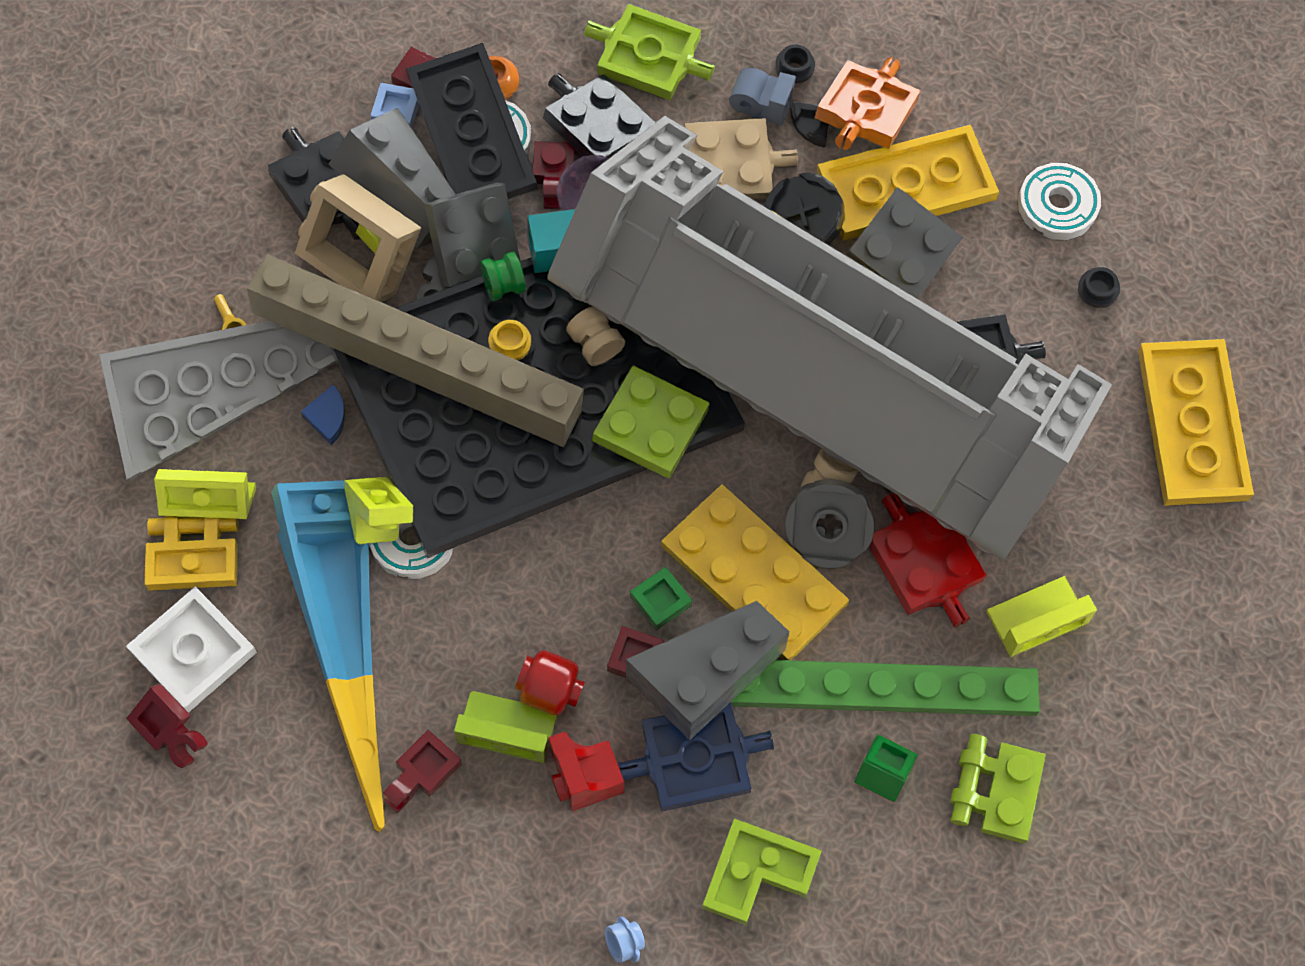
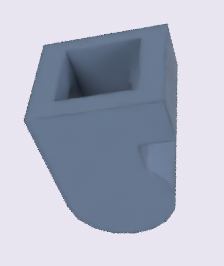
[729,68,796,126]

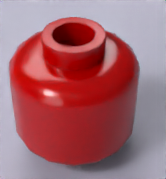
[514,650,585,716]

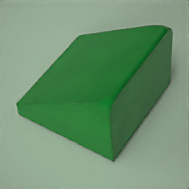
[854,734,918,802]

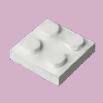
[126,586,257,713]

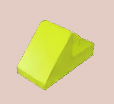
[344,477,413,544]

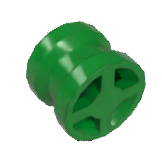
[480,251,526,302]

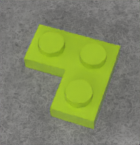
[702,818,822,925]

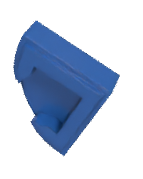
[301,385,345,445]

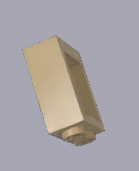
[295,174,421,302]

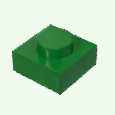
[630,567,692,631]

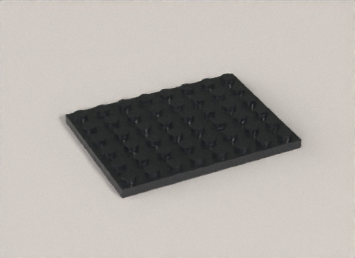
[329,257,745,558]

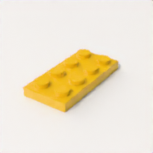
[817,125,999,241]
[1138,339,1254,506]
[661,484,849,661]

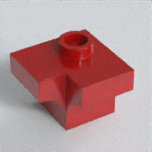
[548,731,624,812]

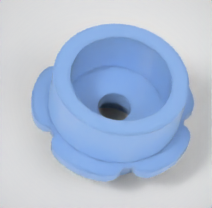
[604,917,645,963]

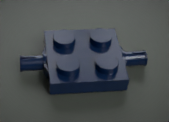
[618,702,774,812]

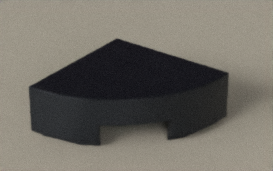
[791,101,829,147]

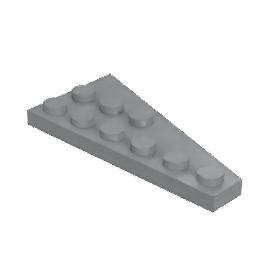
[99,321,337,482]

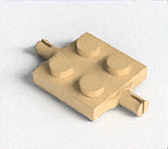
[685,118,798,199]

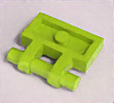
[950,734,1046,844]

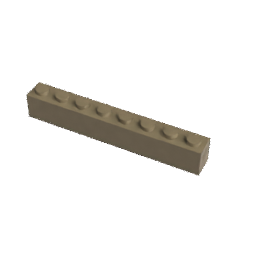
[247,254,584,447]

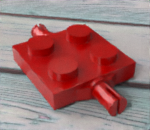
[869,493,987,628]

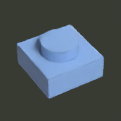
[370,83,419,128]

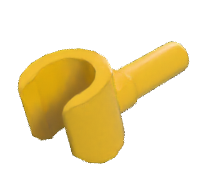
[214,294,246,330]

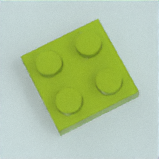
[592,366,710,479]

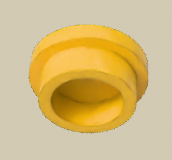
[488,320,531,361]

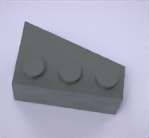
[329,108,455,250]
[626,601,790,740]

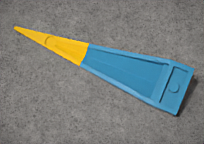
[271,481,385,832]

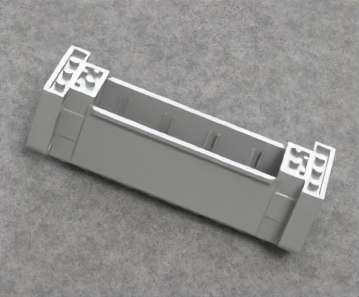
[548,116,1112,561]

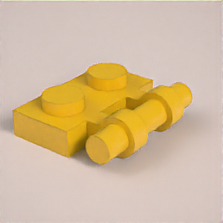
[145,516,239,591]

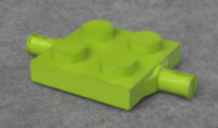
[584,4,715,101]

